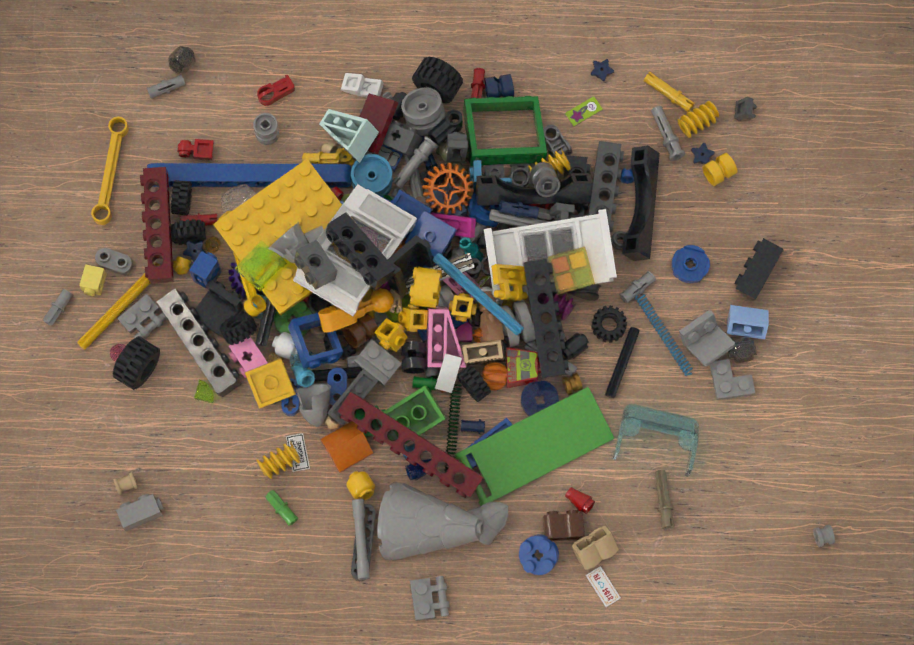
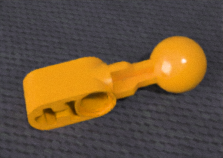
[318,288,394,332]

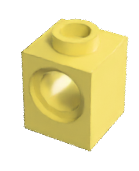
[79,264,107,296]

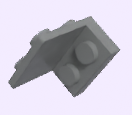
[679,310,736,367]

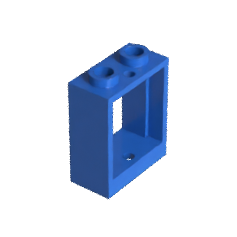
[288,313,343,369]

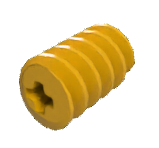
[677,101,719,138]
[528,148,571,177]
[256,441,301,479]

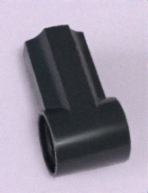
[428,110,463,146]

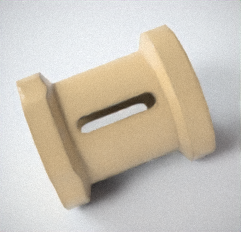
[113,472,138,495]

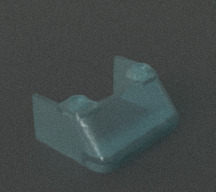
[612,404,699,477]

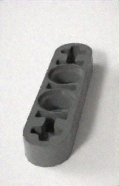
[351,504,376,582]

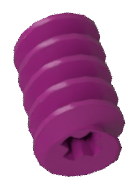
[538,290,576,321]

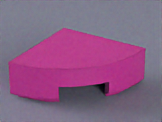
[455,323,472,342]

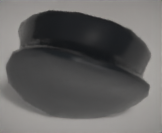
[567,284,601,301]

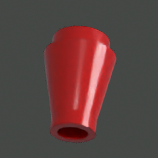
[565,487,595,514]

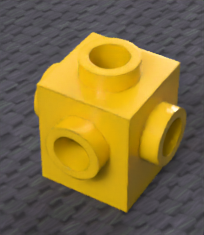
[449,293,477,322]
[398,303,428,332]
[374,318,408,352]

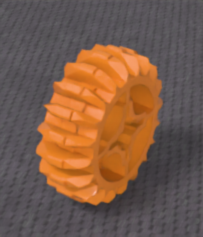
[422,163,474,214]

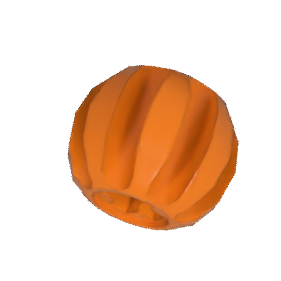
[482,362,507,391]

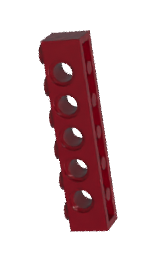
[140,167,174,284]

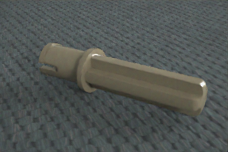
[655,470,674,529]

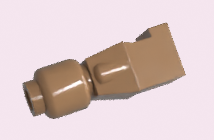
[479,291,504,342]

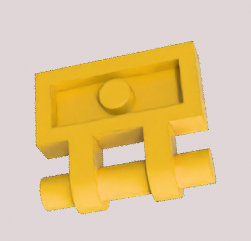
[491,264,528,301]

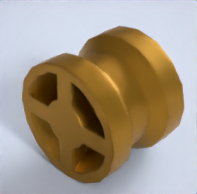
[562,372,583,395]

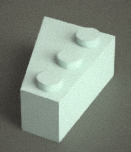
[319,109,379,163]

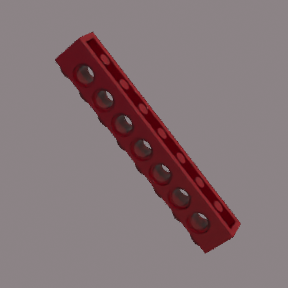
[338,392,484,498]

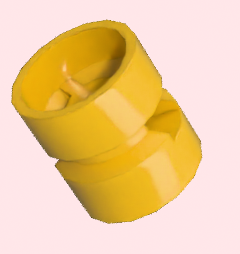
[702,153,738,186]

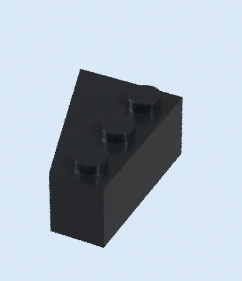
[734,238,784,300]

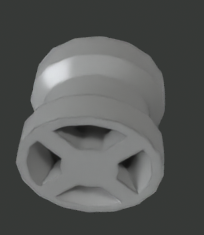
[813,525,835,547]

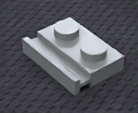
[354,339,402,386]

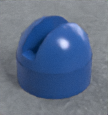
[620,168,634,184]

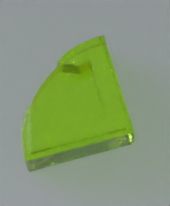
[194,379,214,404]

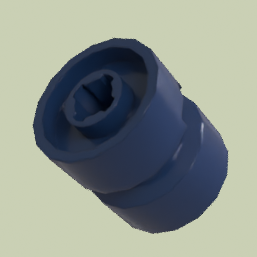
[484,74,514,98]

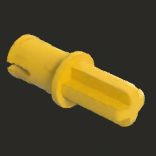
[302,151,340,164]

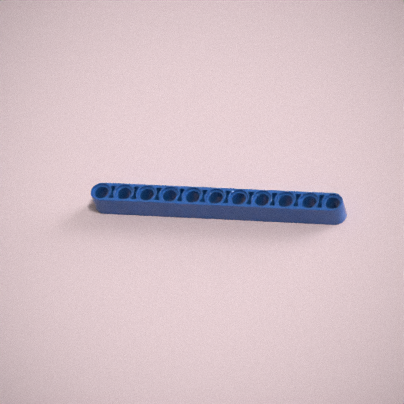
[147,163,352,188]

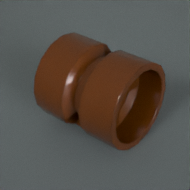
[342,313,378,348]

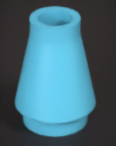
[291,362,315,388]

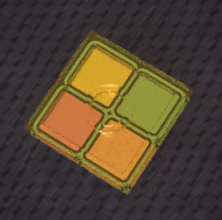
[548,247,595,294]

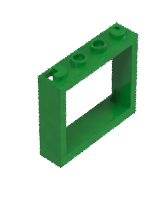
[463,96,547,166]

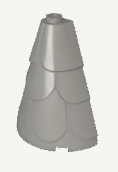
[377,482,484,561]

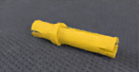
[643,72,695,112]

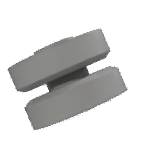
[401,88,446,136]
[500,300,536,348]

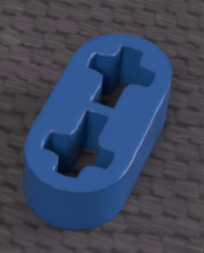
[281,378,301,416]

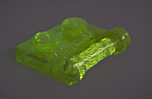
[235,240,287,292]

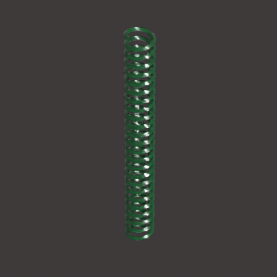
[444,384,462,477]

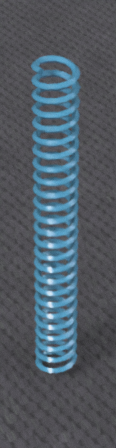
[635,295,693,376]

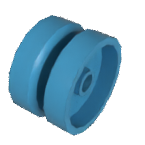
[351,154,393,196]

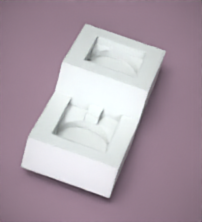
[341,73,384,98]

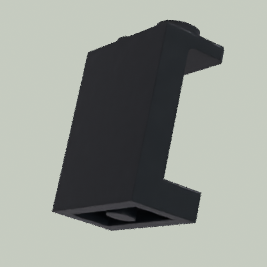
[388,235,435,297]

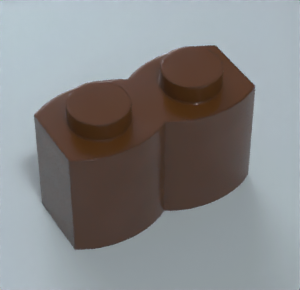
[543,510,585,541]

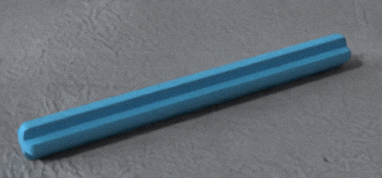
[433,253,524,335]

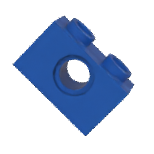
[189,251,222,289]

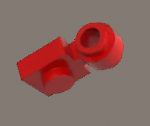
[177,139,214,160]

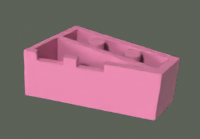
[426,306,466,367]

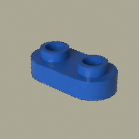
[327,367,347,405]

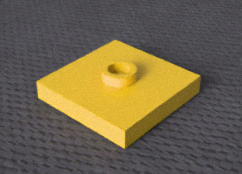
[245,358,296,409]

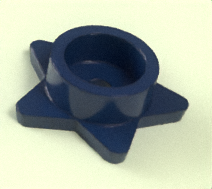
[591,59,614,81]
[691,143,715,164]
[182,240,207,262]

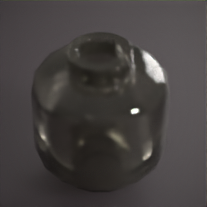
[168,46,196,74]
[728,337,757,363]

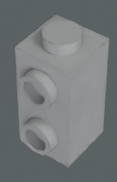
[116,494,164,531]

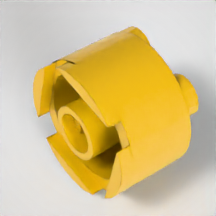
[410,267,442,309]

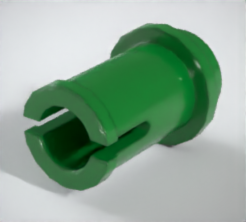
[412,376,437,392]

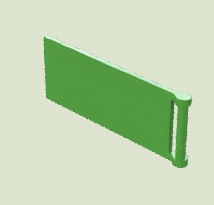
[454,387,614,506]

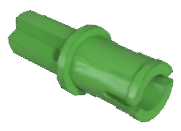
[265,490,298,526]

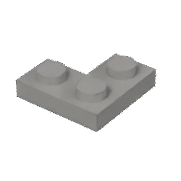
[710,359,755,400]

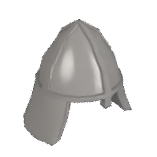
[268,222,308,264]
[296,383,331,427]
[467,502,508,545]

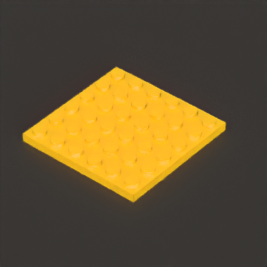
[213,159,362,316]

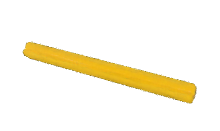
[77,262,160,350]

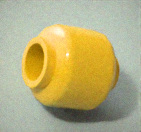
[346,471,375,501]

